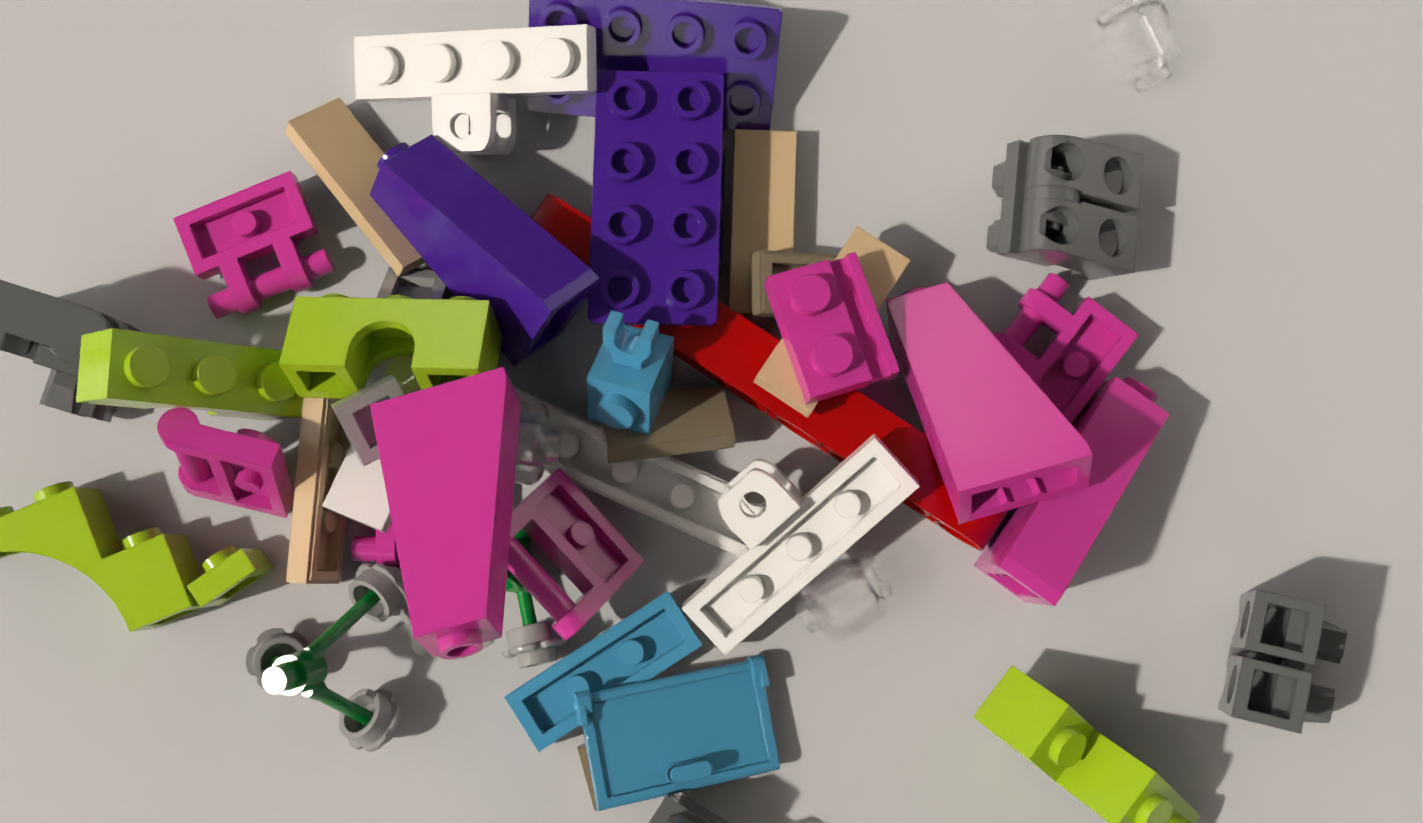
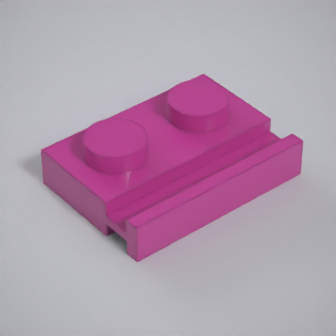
[764,252,900,405]

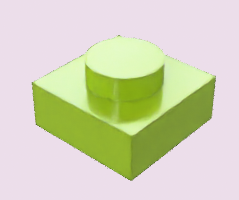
[187,545,274,608]

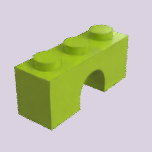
[279,293,502,399]
[76,328,303,421]

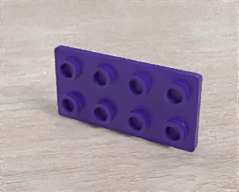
[526,0,782,130]
[588,71,725,327]

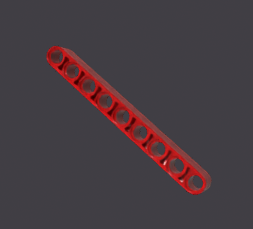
[531,193,1008,551]

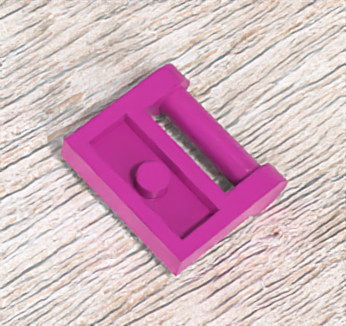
[157,407,294,518]
[508,467,644,641]

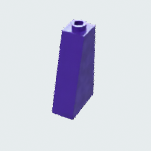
[370,134,599,367]

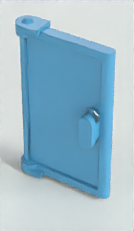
[573,654,780,811]

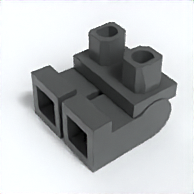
[986,135,1143,280]
[0,280,141,423]
[1218,589,1348,734]

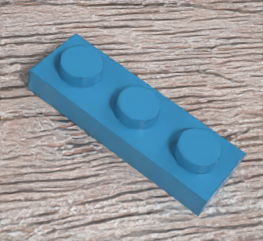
[504,590,703,752]

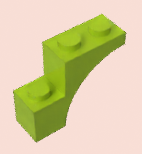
[0,481,205,632]
[973,665,1201,823]

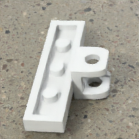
[354,24,597,156]
[681,433,920,655]

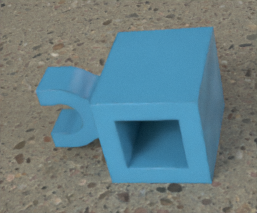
[587,310,674,435]

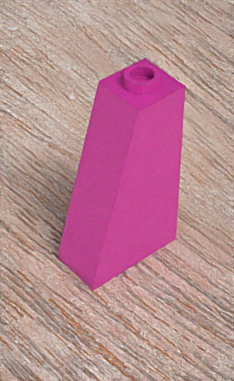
[886,282,1093,524]
[370,367,521,660]
[973,377,1170,606]

